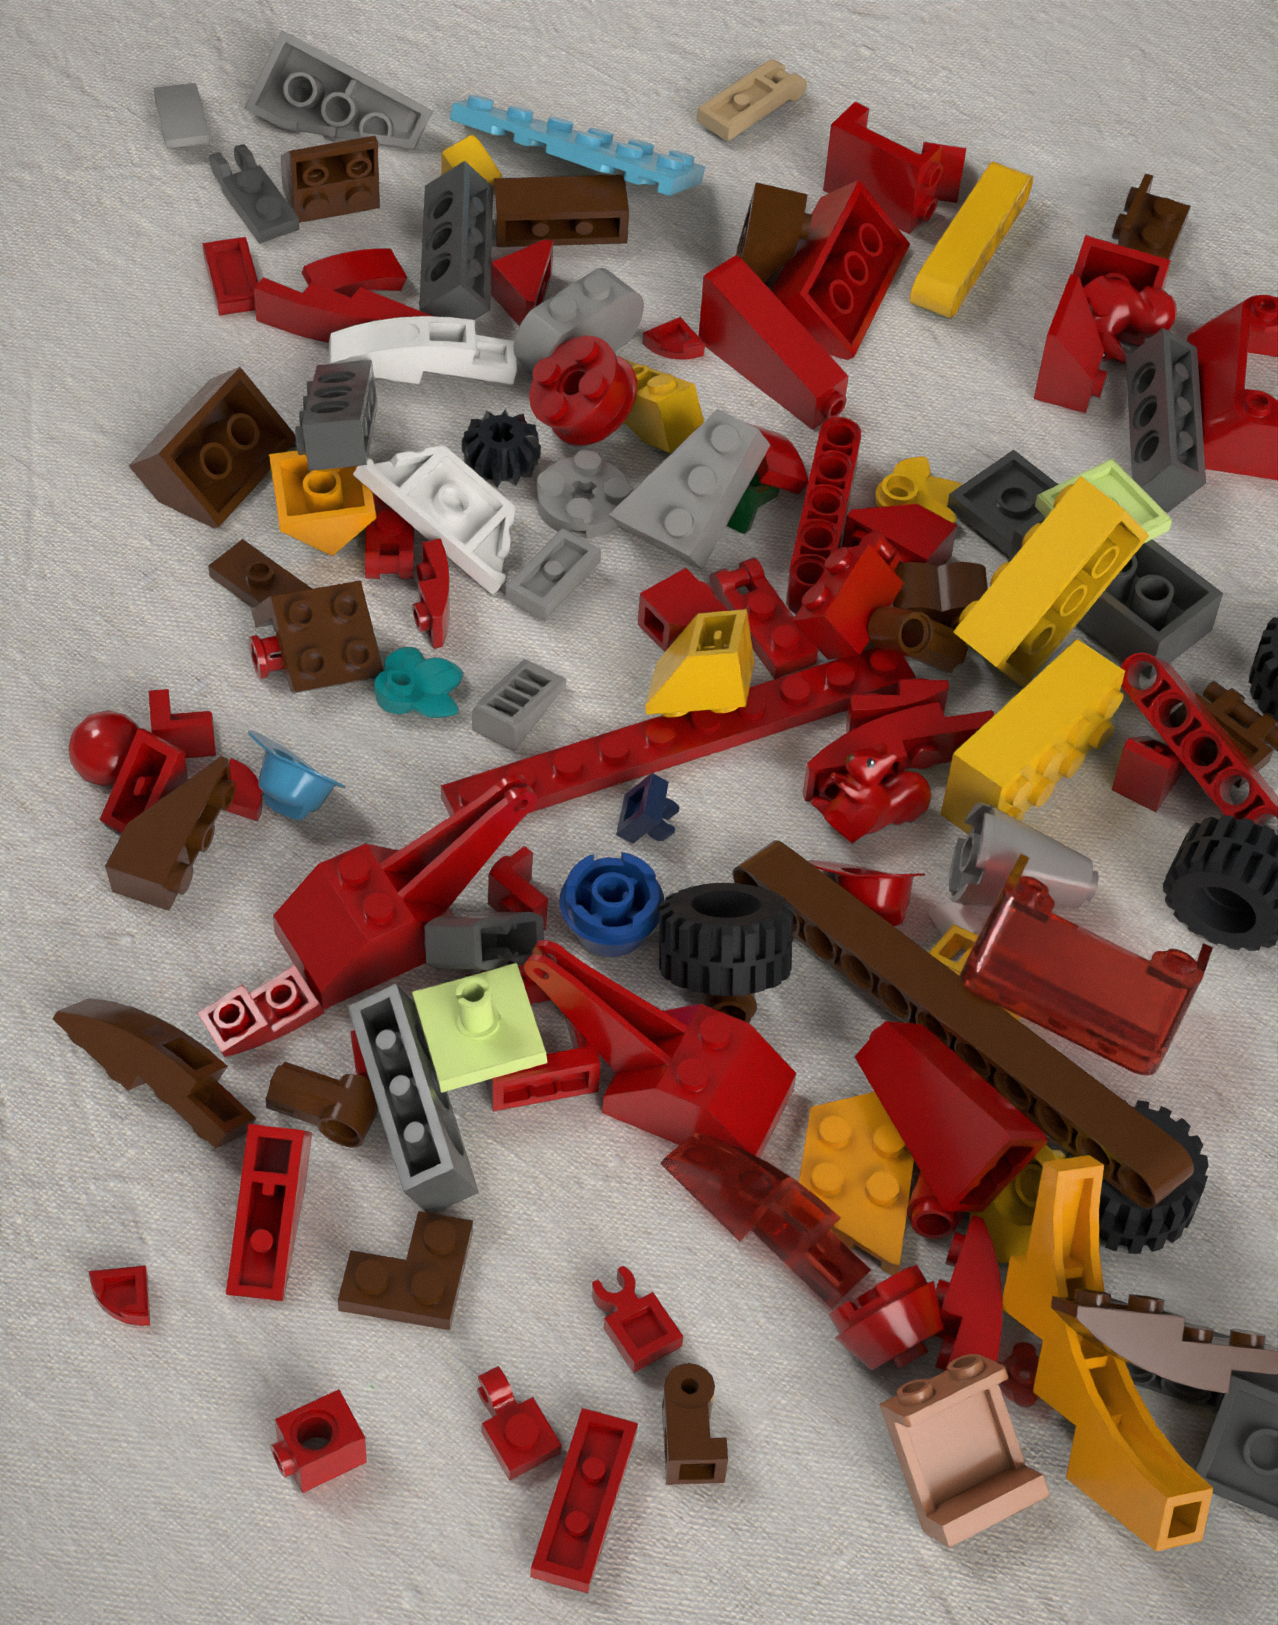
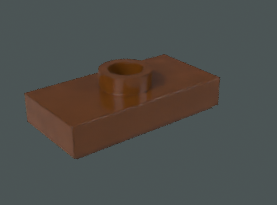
[208,539,312,608]

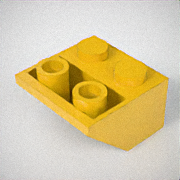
[645,609,755,717]

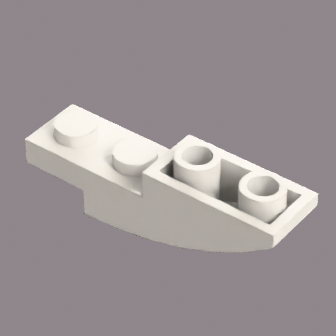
[329,316,517,385]

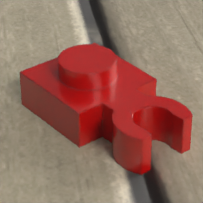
[592,1266,683,1373]

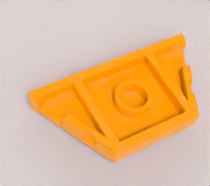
[794,1092,914,1275]

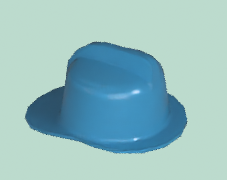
[248,730,346,821]

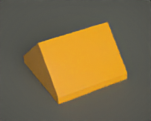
[269,451,376,556]

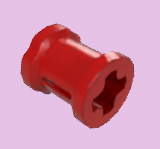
[249,635,285,680]

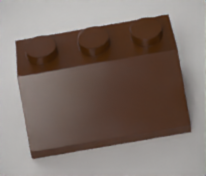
[129,367,296,528]

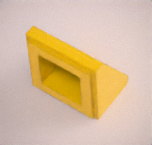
[441,135,502,185]

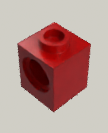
[270,1389,367,1493]

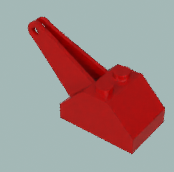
[273,774,537,1010]
[524,940,797,1175]

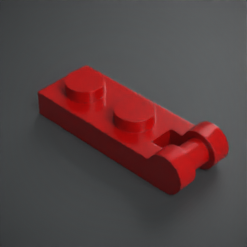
[365,492,414,579]
[709,557,818,679]

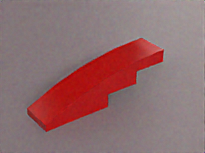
[254,277,434,343]

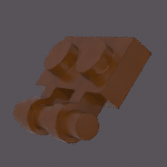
[1169,681,1278,789]

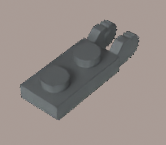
[209,144,300,244]

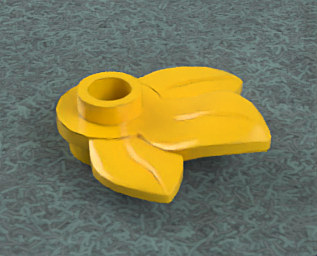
[875,456,963,524]

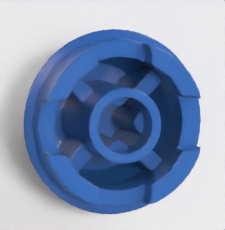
[559,852,665,957]

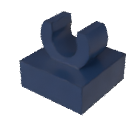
[616,773,680,844]

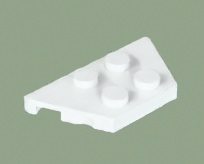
[353,445,515,596]

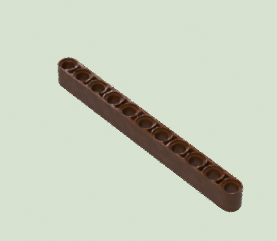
[732,840,1194,1209]

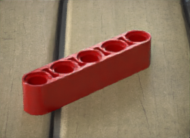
[786,417,862,615]
[1120,652,1278,827]

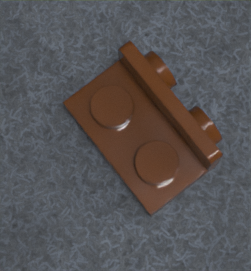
[1112,173,1191,260]

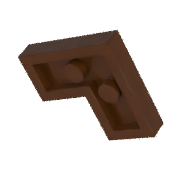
[338,1211,473,1330]

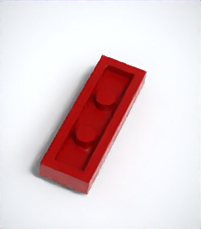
[530,1408,638,1594]

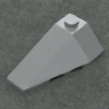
[244,30,434,150]

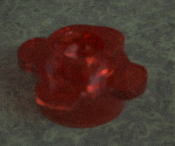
[997,1342,1040,1408]

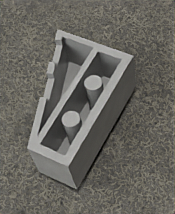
[608,409,770,569]

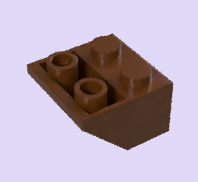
[281,135,380,223]

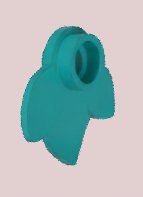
[373,647,464,718]

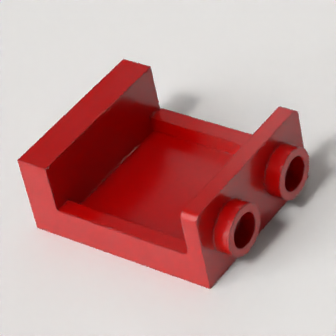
[823,102,943,234]

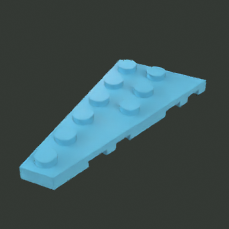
[450,95,706,196]

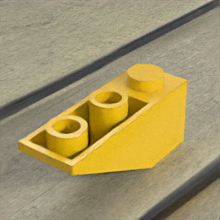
[619,356,704,453]

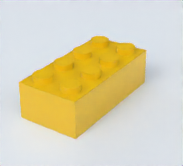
[953,476,1149,688]
[940,639,1125,835]

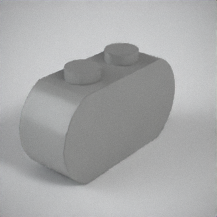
[513,268,644,372]

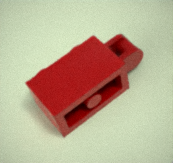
[792,530,904,660]

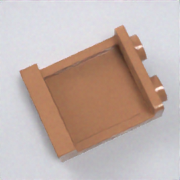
[879,1354,1050,1548]

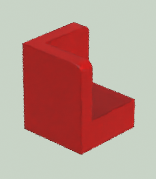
[148,689,216,759]

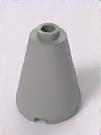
[949,802,1099,909]

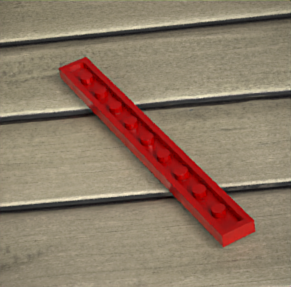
[441,647,916,816]

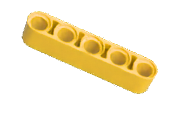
[909,161,1034,319]

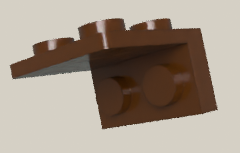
[251,580,383,694]

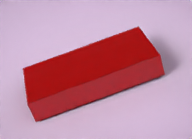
[202,237,258,316]

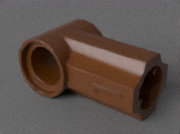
[868,606,969,673]
[265,1062,379,1148]

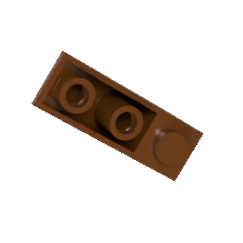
[105,757,236,911]

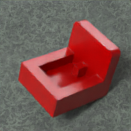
[487,846,548,930]

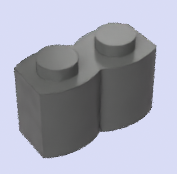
[424,911,544,971]

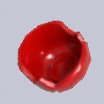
[69,710,139,786]

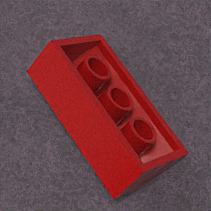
[771,180,910,360]

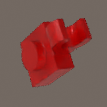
[477,1366,562,1481]

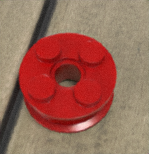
[529,335,638,446]

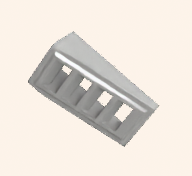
[472,659,566,751]

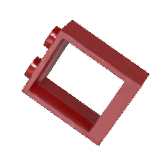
[466,965,600,1112]

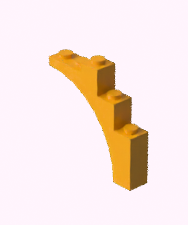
[1002,1155,1213,1551]

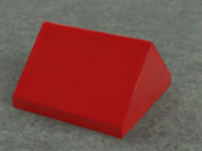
[1072,235,1171,346]

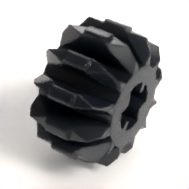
[462,409,541,488]

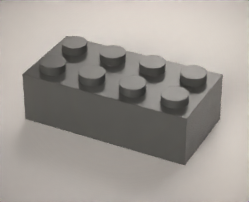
[1008,512,1223,679]

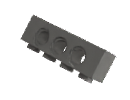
[419,161,493,320]
[1126,328,1206,513]
[295,360,378,471]
[348,984,479,1213]

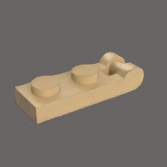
[697,59,807,142]

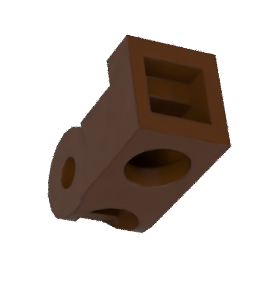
[662,1363,728,1485]

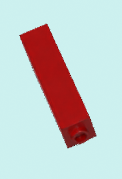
[698,255,849,430]
[854,1021,1049,1212]

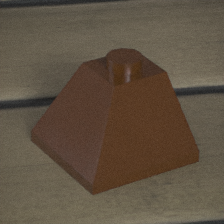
[736,182,812,283]

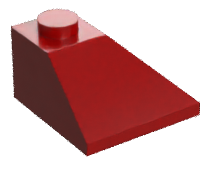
[1034,274,1108,413]

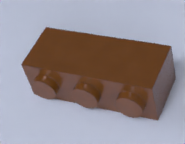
[493,175,629,247]

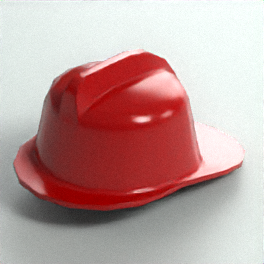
[807,860,925,926]

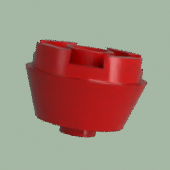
[828,1264,944,1371]

